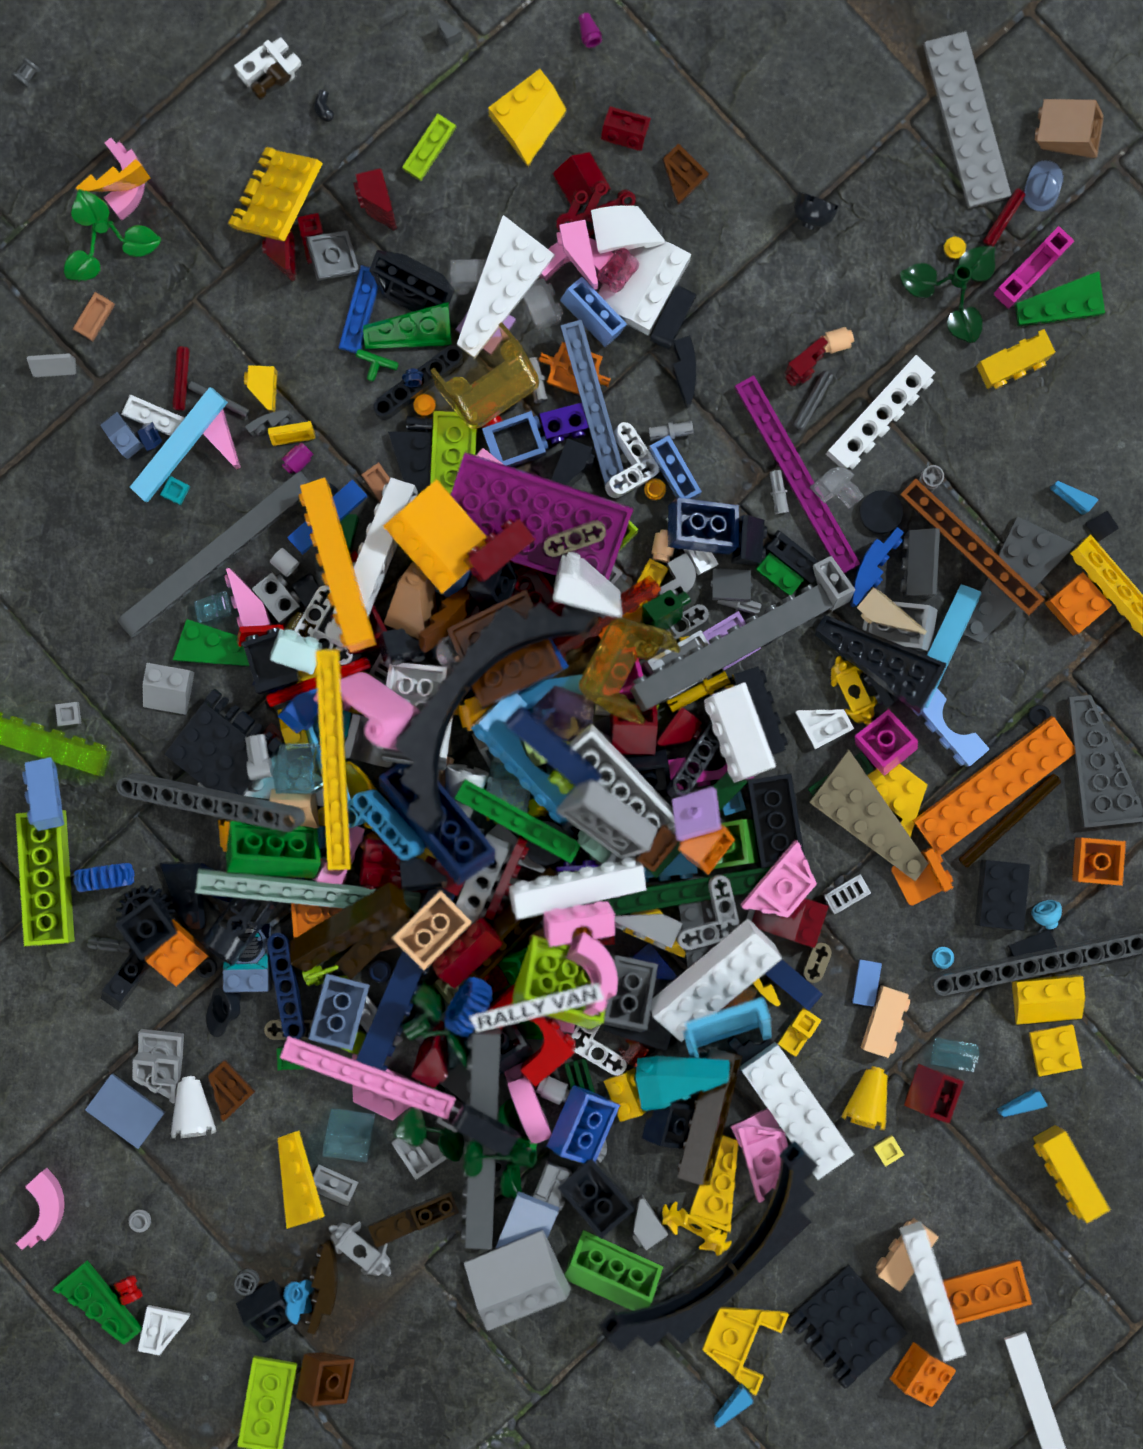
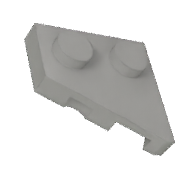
[391,1138,447,1180]

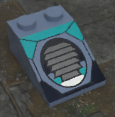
[223,923,272,992]

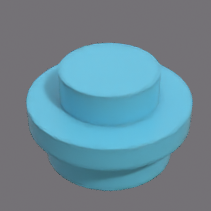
[932,947,954,969]

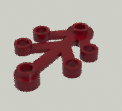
[556,181,636,240]

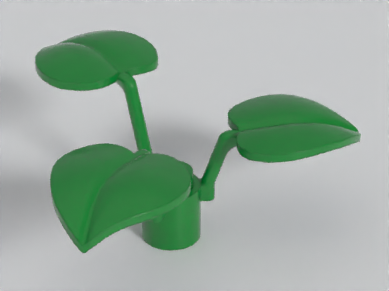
[64,189,161,281]

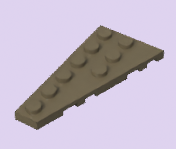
[809,750,928,881]

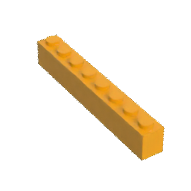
[299,478,376,652]

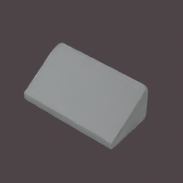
[27,354,76,377]
[313,1164,358,1206]

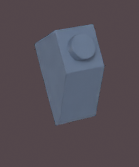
[100,412,144,459]

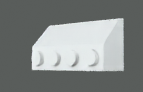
[704,683,776,783]

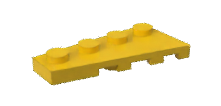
[278,1131,325,1229]
[689,1135,738,1232]

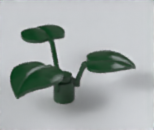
[900,246,995,343]
[403,979,469,1070]
[393,1081,464,1162]
[463,1098,537,1198]

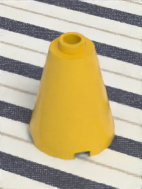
[842,1066,888,1131]

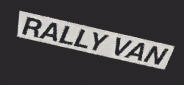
[470,984,605,1032]

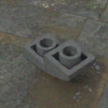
[245,410,293,437]

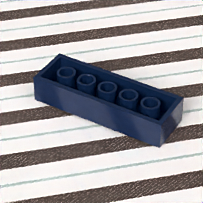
[379,763,496,886]

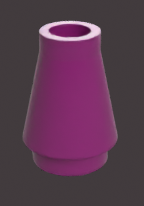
[578,13,602,48]

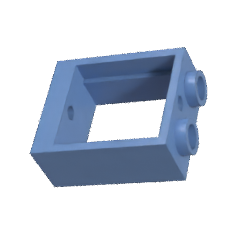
[482,411,549,467]

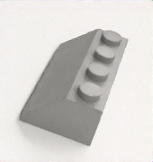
[556,780,657,859]

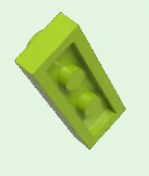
[402,114,456,181]

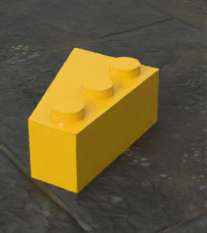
[977,329,1056,389]

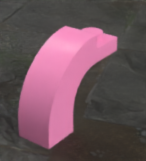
[104,138,145,220]
[540,238,616,282]
[566,933,618,1016]
[504,1063,552,1144]
[16,1168,64,1250]

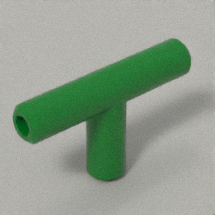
[355,349,399,381]

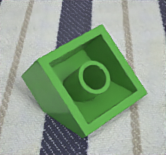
[714,819,759,869]

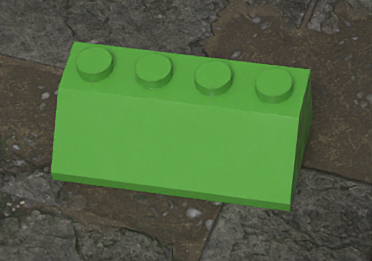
[564,1230,663,1310]

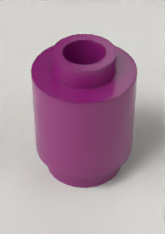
[281,442,314,474]

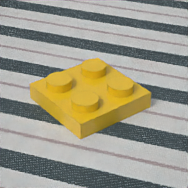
[1029,1024,1082,1077]

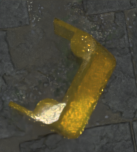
[430,322,539,429]
[579,618,681,724]

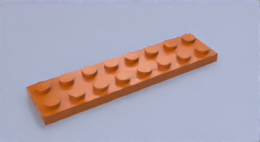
[913,716,1075,855]

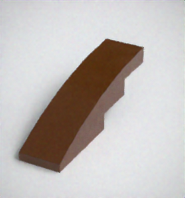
[419,585,476,653]

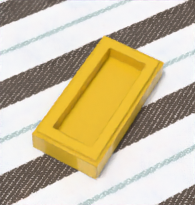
[268,421,315,446]

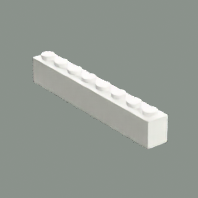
[325,478,418,649]

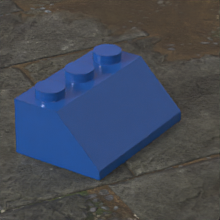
[547,1085,620,1164]

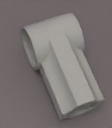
[270,548,299,577]
[245,734,274,781]

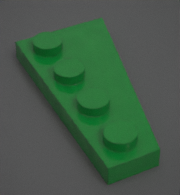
[363,302,452,349]
[52,1260,142,1345]

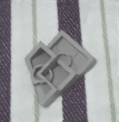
[133,1029,184,1103]

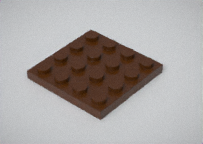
[447,590,563,709]

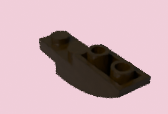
[367,1192,459,1248]
[305,1240,338,1335]

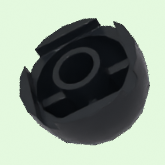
[794,191,839,230]

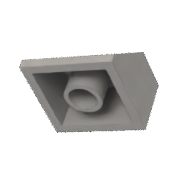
[143,663,195,715]

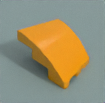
[76,159,151,192]

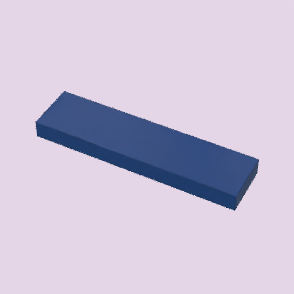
[339,265,379,354]
[287,480,368,555]

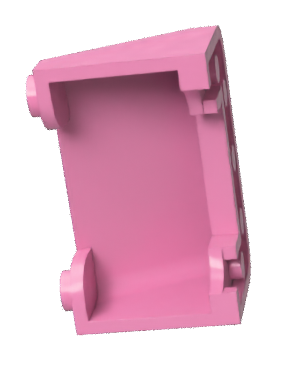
[313,672,421,750]

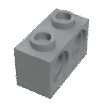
[252,572,302,624]

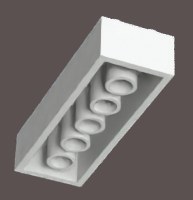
[568,723,676,832]
[651,919,782,1042]
[740,1042,854,1180]

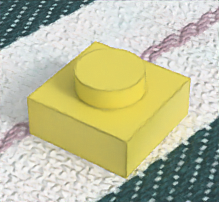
[873,1135,904,1167]

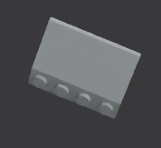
[464,1230,571,1331]

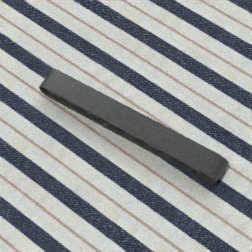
[116,773,305,832]

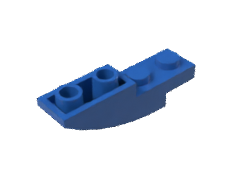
[850,527,904,608]

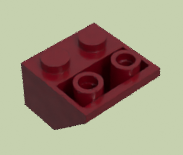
[610,704,658,755]
[904,1064,964,1124]

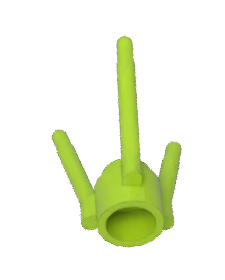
[302,965,349,986]

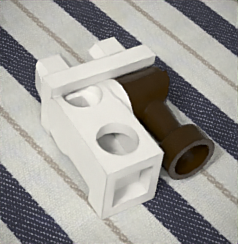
[234,37,302,100]

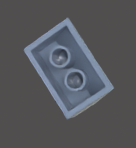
[308,974,369,1050]

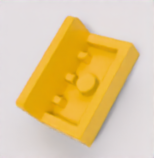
[604,1068,648,1122]

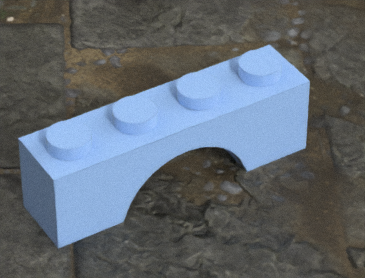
[912,688,990,767]

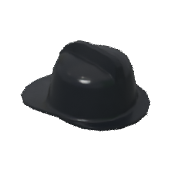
[206,988,241,1037]

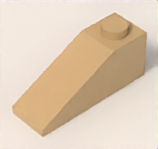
[857,587,928,635]

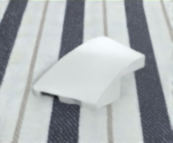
[591,206,665,254]

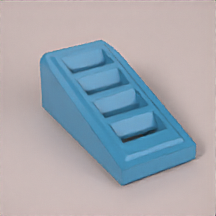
[1050,481,1099,515]
[997,1088,1047,1117]
[713,1383,753,1428]

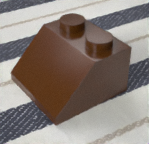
[296,1352,355,1406]

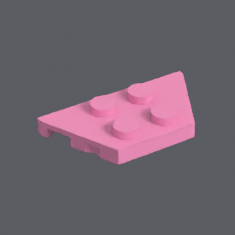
[740,840,817,918]
[352,1054,418,1121]
[736,1125,788,1203]

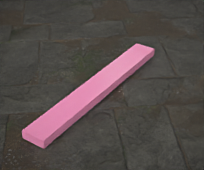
[280,1036,456,1119]

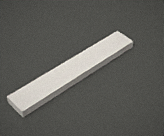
[1004,1331,1066,1449]

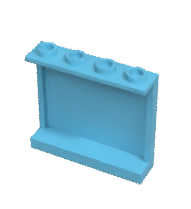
[683,998,772,1058]

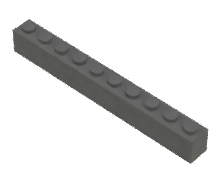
[630,584,833,712]
[461,1028,501,1249]

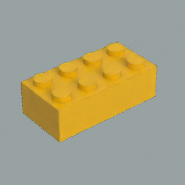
[1033,1125,1110,1223]

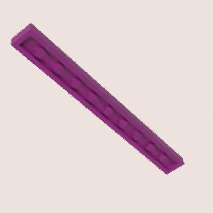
[735,375,860,573]

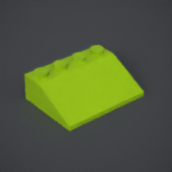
[512,935,605,1029]

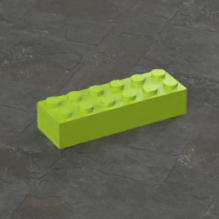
[16,810,75,946]

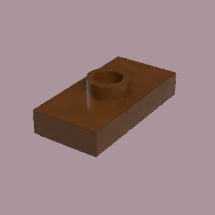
[635,824,679,872]

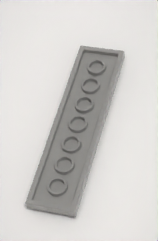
[923,31,1011,209]

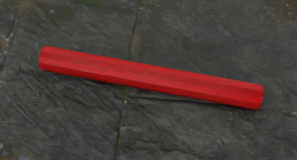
[266,657,371,707]

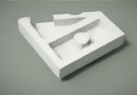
[795,709,854,749]
[138,1305,190,1355]

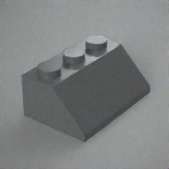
[900,528,940,599]
[678,898,726,969]

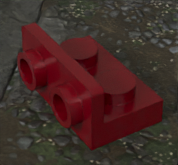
[601,106,651,151]

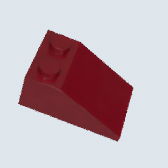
[751,898,828,948]

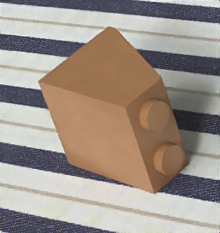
[1035,99,1104,158]
[384,562,438,639]

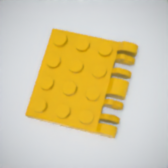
[228,147,323,242]

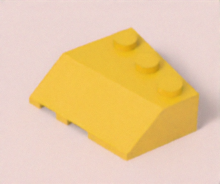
[488,69,566,166]

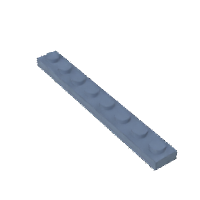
[560,319,624,489]

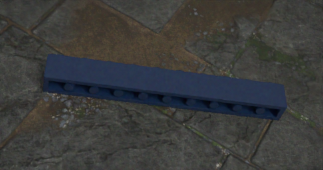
[356,883,465,1072]

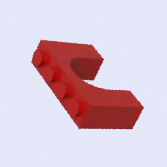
[486,983,576,1087]

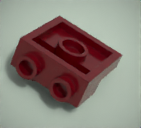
[785,336,828,387]
[360,839,403,889]

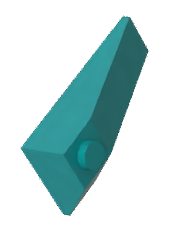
[636,1056,730,1111]

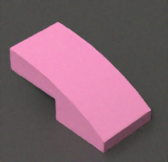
[731,1108,779,1147]

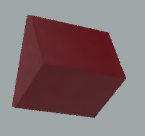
[552,152,611,208]

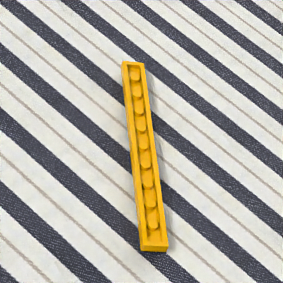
[315,649,351,870]

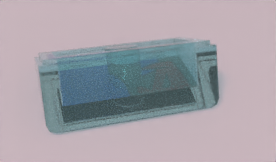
[931,1038,979,1072]

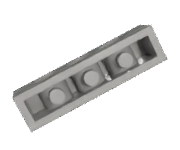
[456,833,512,925]

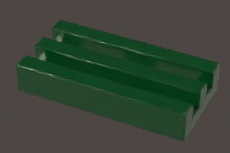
[564,1058,595,1093]

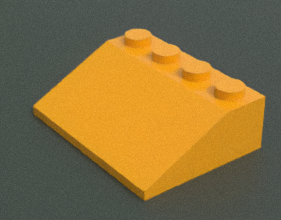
[383,479,487,593]

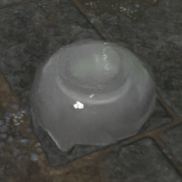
[436,636,461,669]

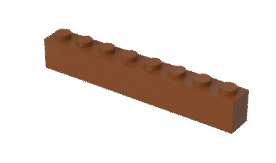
[901,479,1045,616]

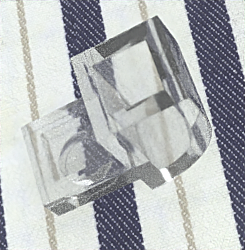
[810,467,864,508]

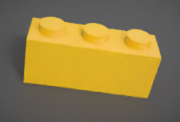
[1012,974,1085,1025]

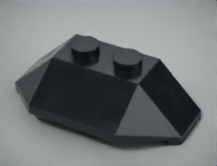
[369,250,455,312]

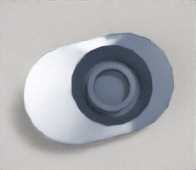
[1024,161,1063,211]

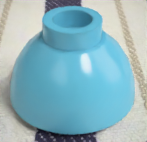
[1031,900,1062,929]

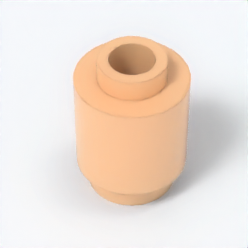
[820,327,854,354]
[651,530,674,563]

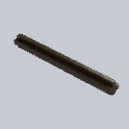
[959,774,1061,868]

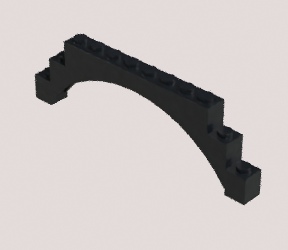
[394,603,599,834]
[598,1140,818,1351]

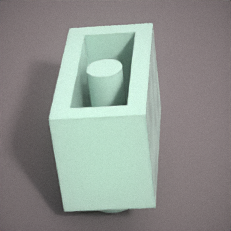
[270,629,322,674]

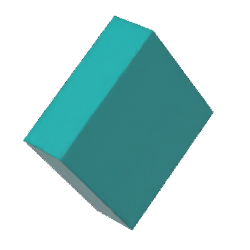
[160,476,191,506]

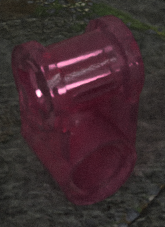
[598,248,639,293]

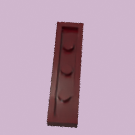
[485,836,529,921]

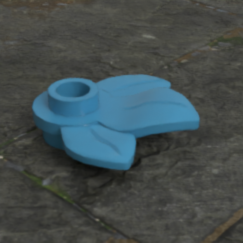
[284,1280,315,1324]

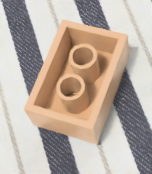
[393,891,472,970]

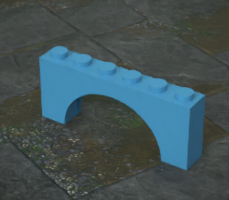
[471,693,576,824]

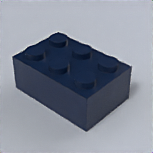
[668,497,739,555]

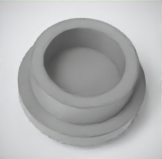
[128,1210,151,1232]

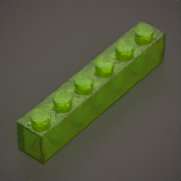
[0,712,112,776]

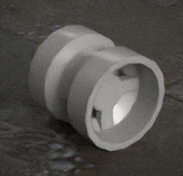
[919,465,944,490]

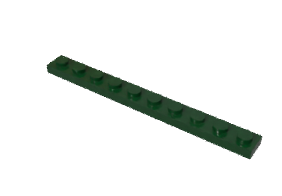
[582,866,772,916]

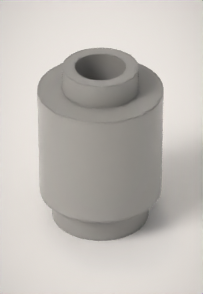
[536,1076,570,1105]

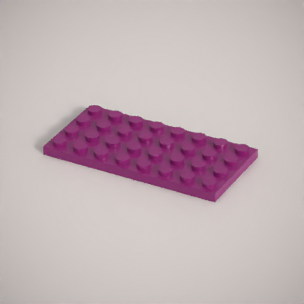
[451,452,633,580]

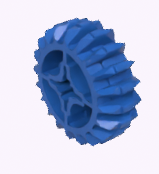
[73,863,135,892]
[444,977,492,1037]

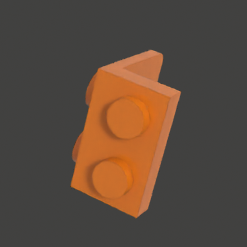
[891,848,953,905]

